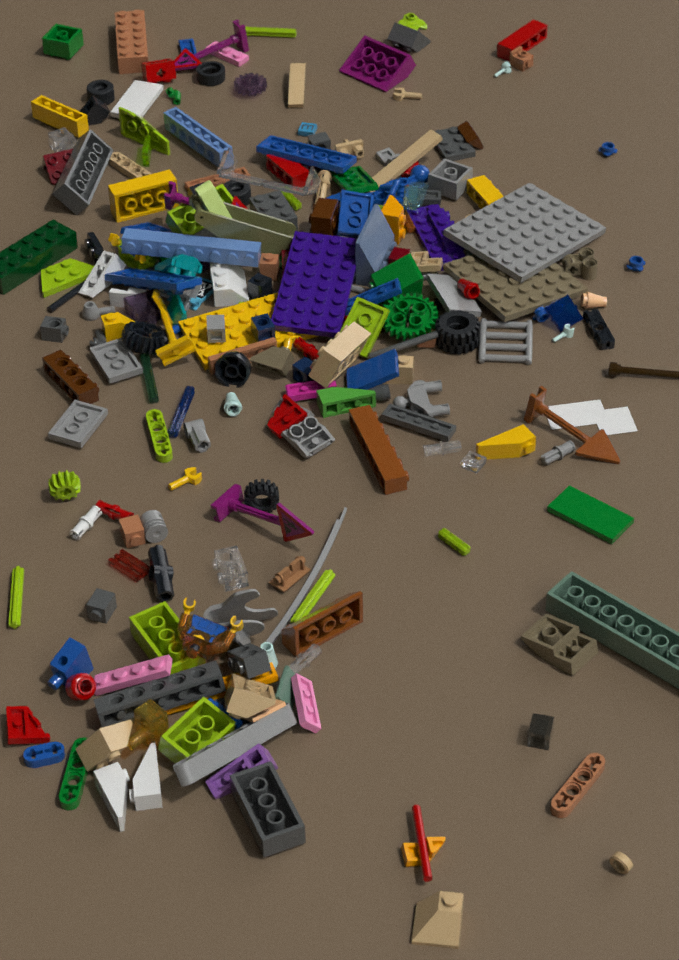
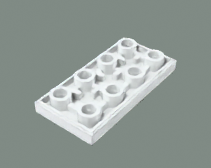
[111,80,164,119]

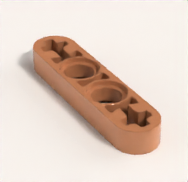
[551,753,605,818]

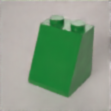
[368,254,424,307]

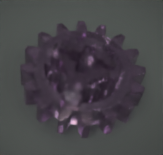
[234,73,267,97]

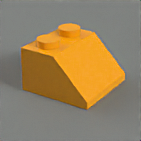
[381,195,406,245]

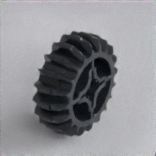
[121,321,169,355]

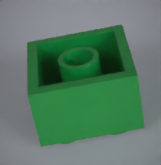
[42,24,84,59]

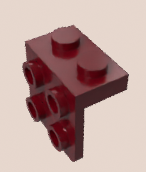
[42,149,73,185]

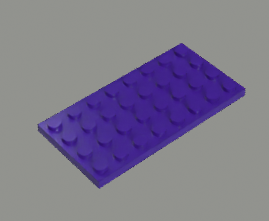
[271,231,357,338]

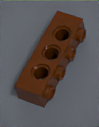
[42,350,100,404]

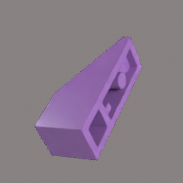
[205,743,278,799]

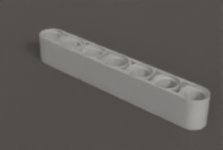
[173,703,297,787]

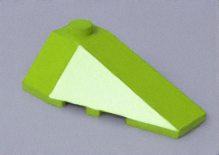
[118,107,170,155]

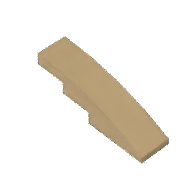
[288,63,306,108]

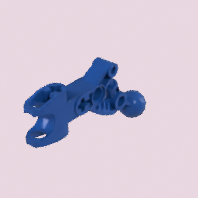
[326,164,430,214]

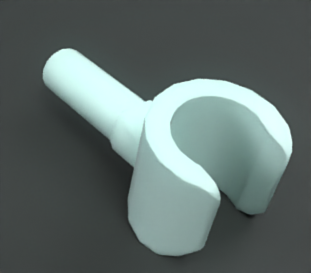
[494,61,511,78]
[552,324,575,343]

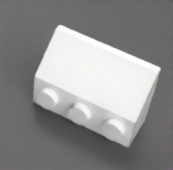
[210,262,249,307]

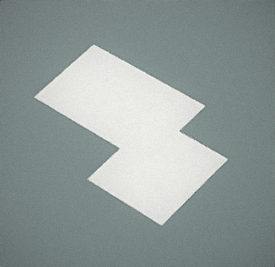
[547,400,638,435]

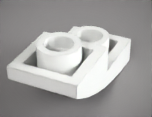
[109,287,148,307]

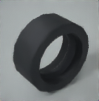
[197,61,225,86]

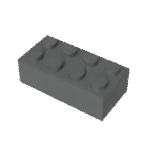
[230,761,306,857]

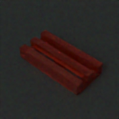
[108,549,150,582]

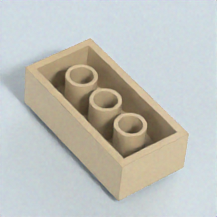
[308,322,371,388]

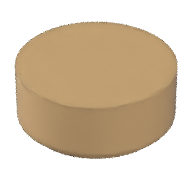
[609,851,633,874]

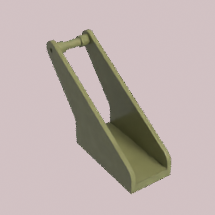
[189,194,297,266]

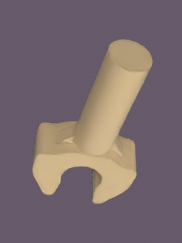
[393,88,422,101]

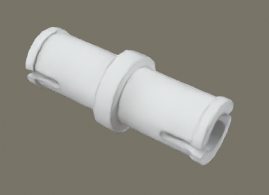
[69,505,102,540]

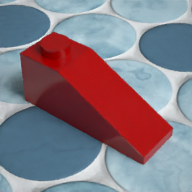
[266,154,310,191]

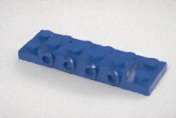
[256,135,357,174]
[105,268,202,295]

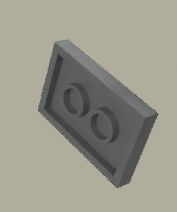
[434,127,476,161]

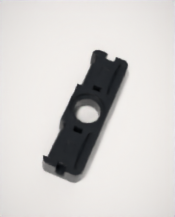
[583,309,615,350]

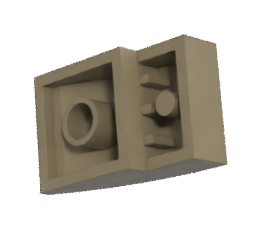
[521,613,598,676]

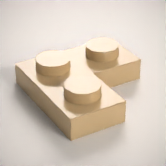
[411,251,443,273]

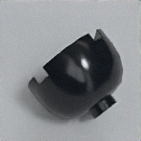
[214,351,252,388]

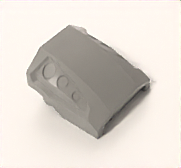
[281,415,335,458]

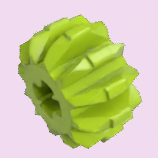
[48,469,81,502]

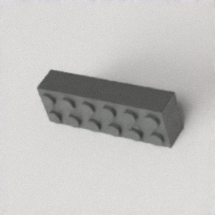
[52,129,114,215]

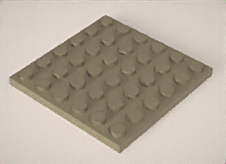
[443,254,588,322]

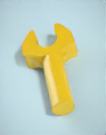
[168,467,202,491]

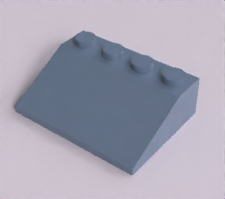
[355,204,397,287]

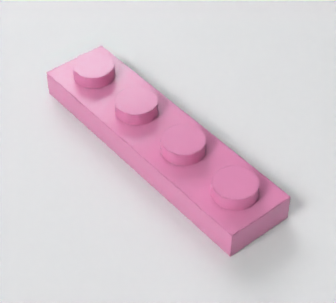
[94,654,173,696]

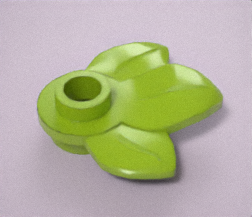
[398,13,427,31]

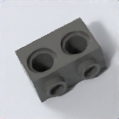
[227,643,271,679]

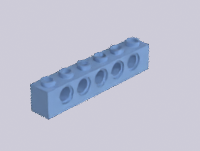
[163,107,233,169]

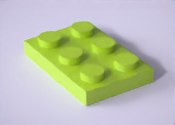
[340,297,390,359]

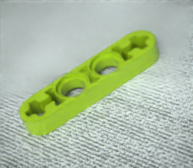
[146,409,173,463]

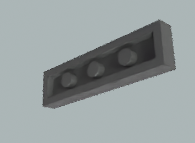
[381,404,456,442]

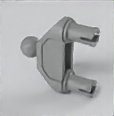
[393,380,450,418]

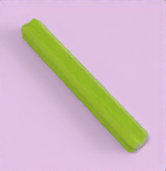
[245,27,297,38]
[8,566,24,629]
[290,569,335,624]

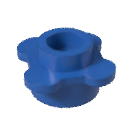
[598,142,618,156]
[627,256,646,271]
[532,306,550,322]

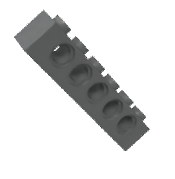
[93,660,226,728]

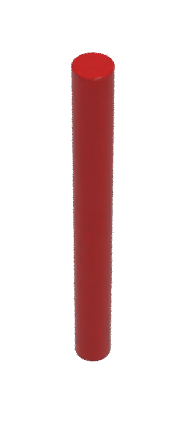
[412,805,433,882]

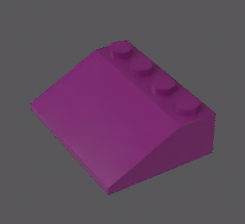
[339,35,416,92]

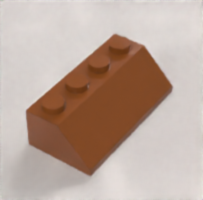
[281,591,363,658]

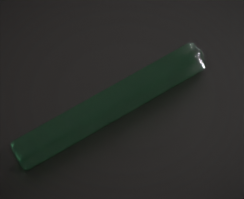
[140,354,159,404]

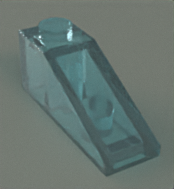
[403,181,429,210]

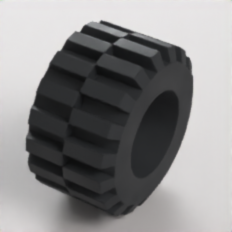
[435,310,480,355]

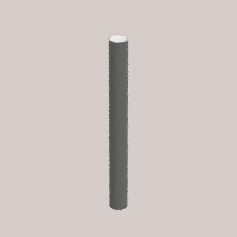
[369,331,438,359]

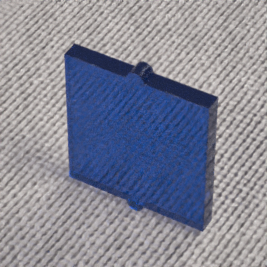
[545,295,584,333]

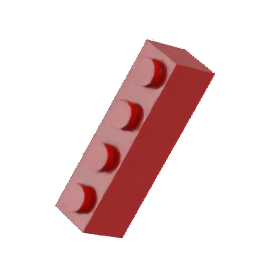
[497,19,548,62]

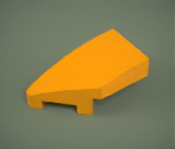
[401,837,446,867]

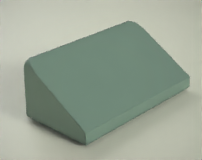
[275,665,295,710]

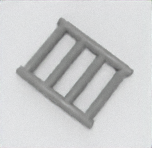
[478,318,533,365]

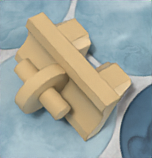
[335,139,364,158]

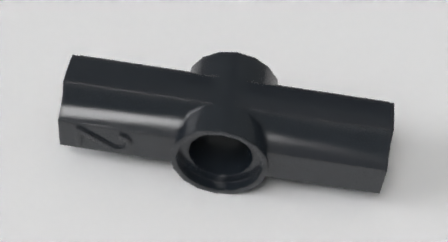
[148,545,174,602]

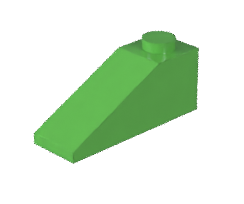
[316,387,376,418]

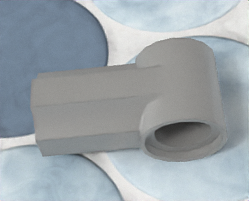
[183,418,211,453]

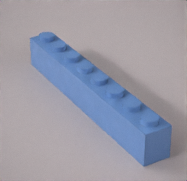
[122,228,261,267]

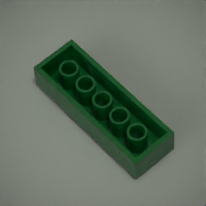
[0,219,78,295]

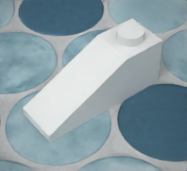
[78,251,126,298]
[129,743,163,811]
[93,762,130,832]

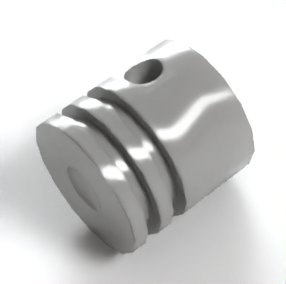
[140,510,168,543]

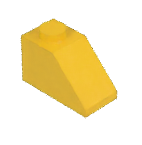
[101,312,135,342]

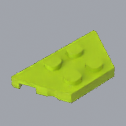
[41,258,94,298]

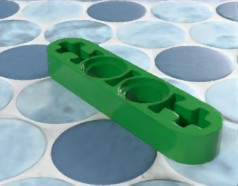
[59,737,88,811]

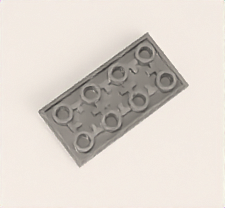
[426,274,482,317]

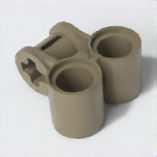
[562,247,598,280]

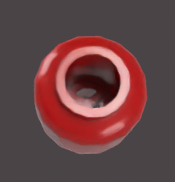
[65,673,96,701]

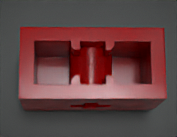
[141,58,176,84]

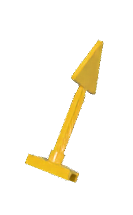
[152,289,196,366]

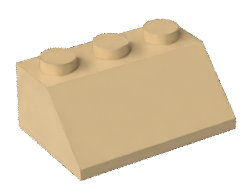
[224,673,276,719]

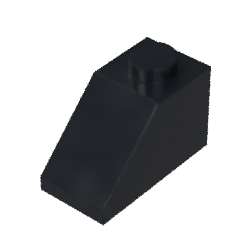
[80,95,110,126]

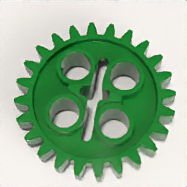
[382,293,438,341]

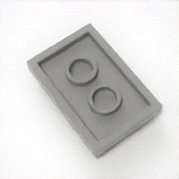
[89,338,143,384]
[48,400,108,448]

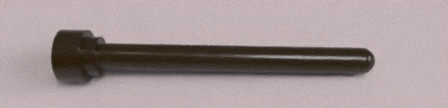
[609,362,679,379]

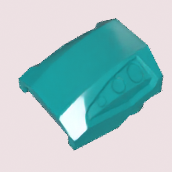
[154,254,203,277]

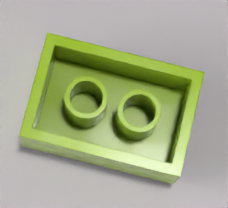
[158,696,237,764]

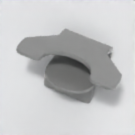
[203,589,278,646]

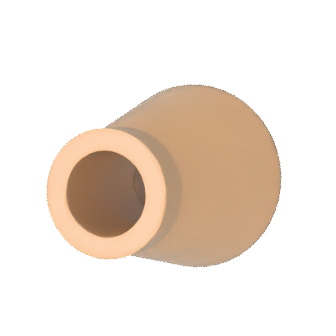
[580,292,607,309]

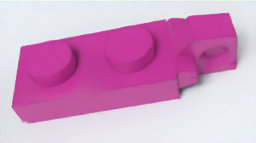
[285,380,337,401]

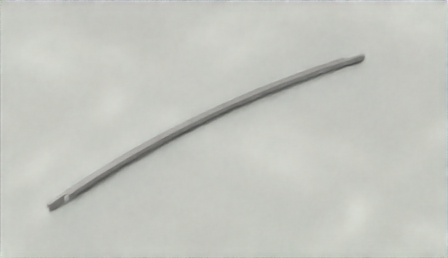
[214,507,347,704]

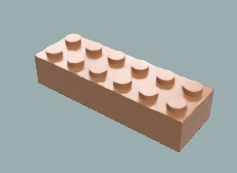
[115,10,148,74]

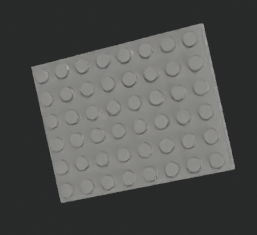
[443,183,606,283]

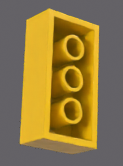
[108,169,179,223]

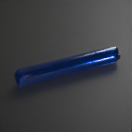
[168,386,195,439]

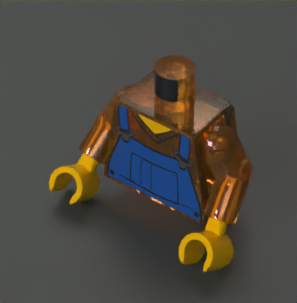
[177,597,243,659]

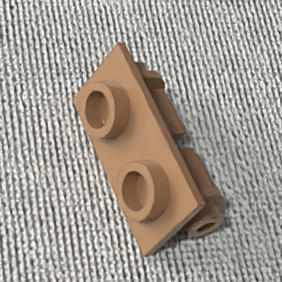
[269,556,311,592]

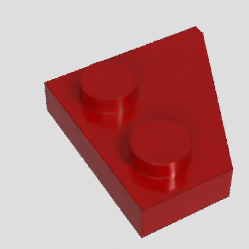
[267,394,308,439]
[6,706,50,744]

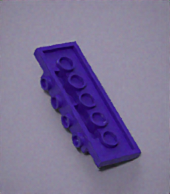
[407,204,466,272]

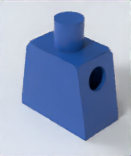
[47,637,94,690]

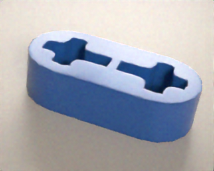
[23,742,65,768]

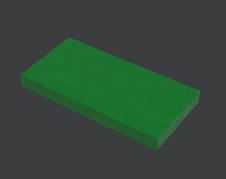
[330,166,378,193]
[547,485,634,544]

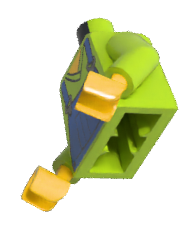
[108,233,158,270]

